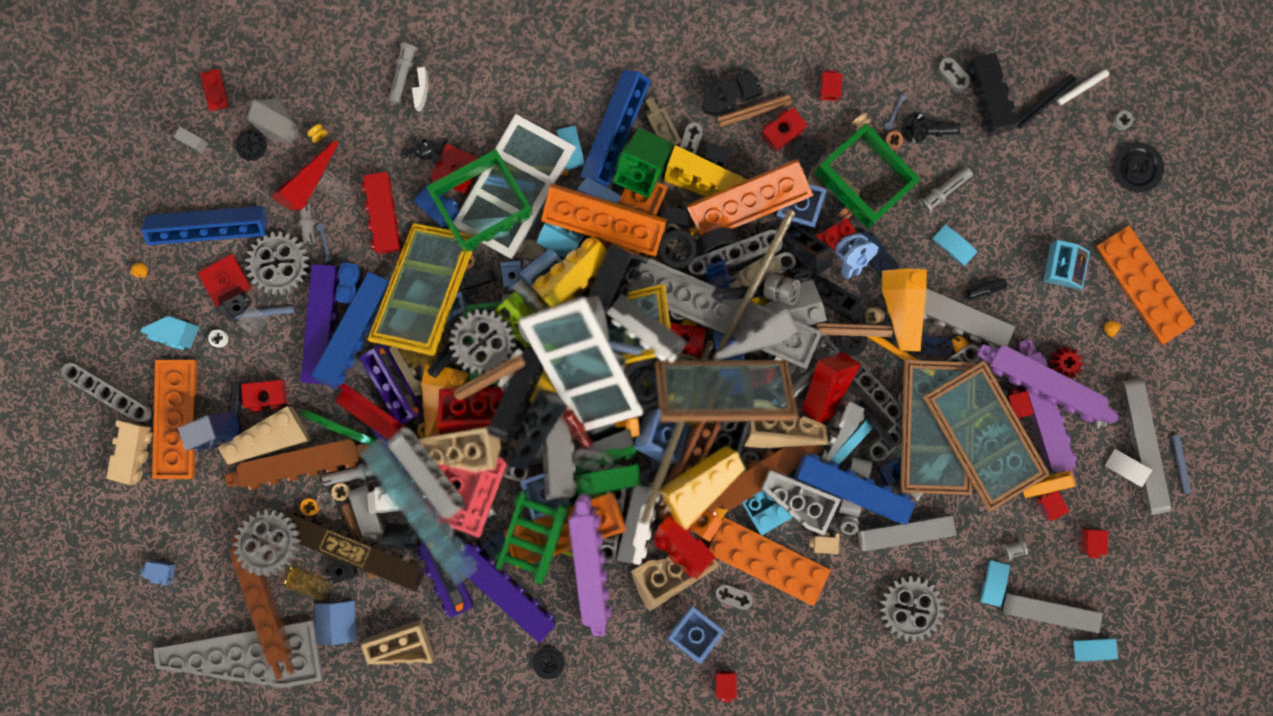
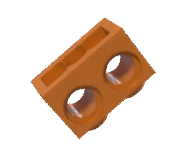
[689,510,723,542]

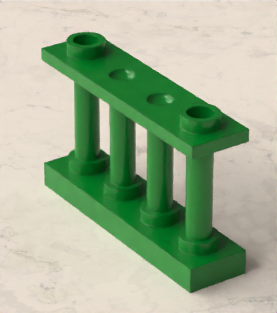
[495,489,570,585]

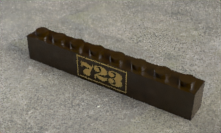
[277,508,426,592]

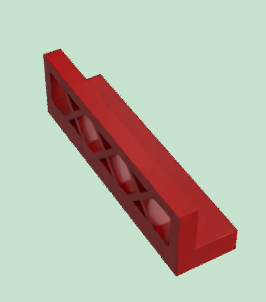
[335,383,406,440]

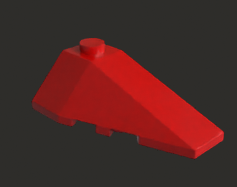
[270,140,338,212]

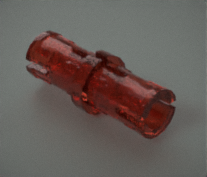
[562,410,593,449]

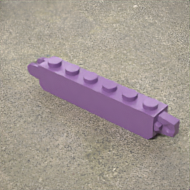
[1017,339,1077,478]
[976,344,1119,423]
[569,493,612,636]

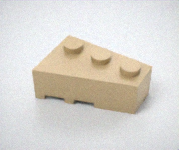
[106,420,153,485]
[361,619,435,664]

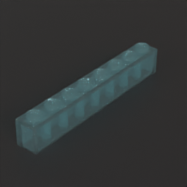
[359,439,479,586]

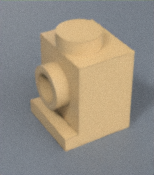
[809,532,840,554]

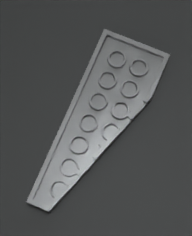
[154,620,323,688]

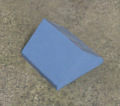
[314,601,357,645]

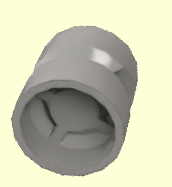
[764,273,801,305]

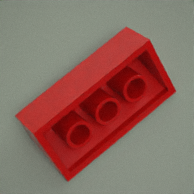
[437,387,505,435]

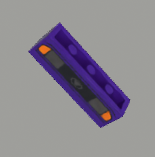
[359,345,424,425]
[417,534,474,618]

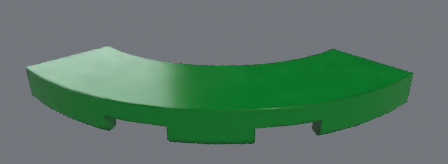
[300,408,379,447]

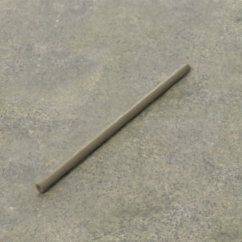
[697,209,795,390]
[639,340,714,524]

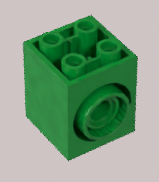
[613,128,674,198]

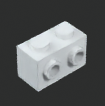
[367,485,411,514]

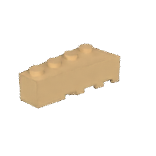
[218,406,312,465]

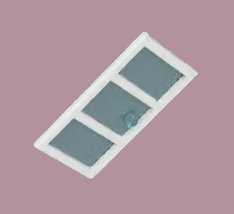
[453,114,576,260]
[519,298,643,433]

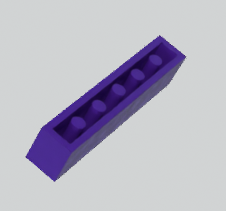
[301,264,340,385]
[450,541,556,643]

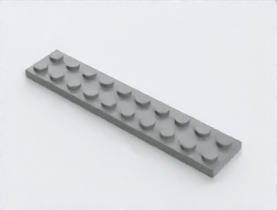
[629,259,822,369]

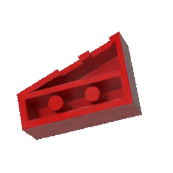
[802,352,861,423]
[652,514,716,580]

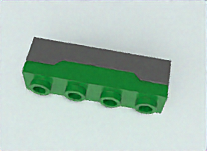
[572,429,638,480]

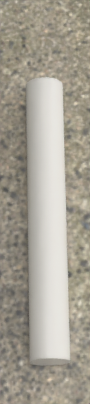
[1056,69,1109,106]

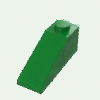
[574,465,641,496]

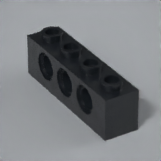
[499,390,567,470]

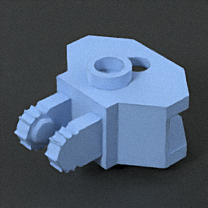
[834,233,878,278]

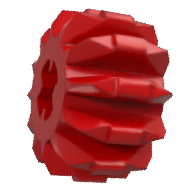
[1049,346,1085,379]

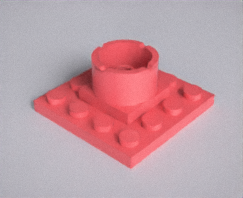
[403,433,507,538]

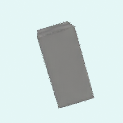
[174,127,208,154]

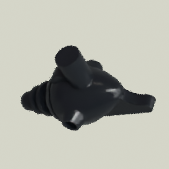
[401,138,448,163]

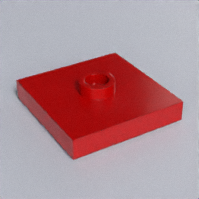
[430,144,478,196]
[198,254,252,307]

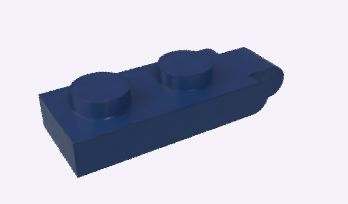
[858,228,899,278]

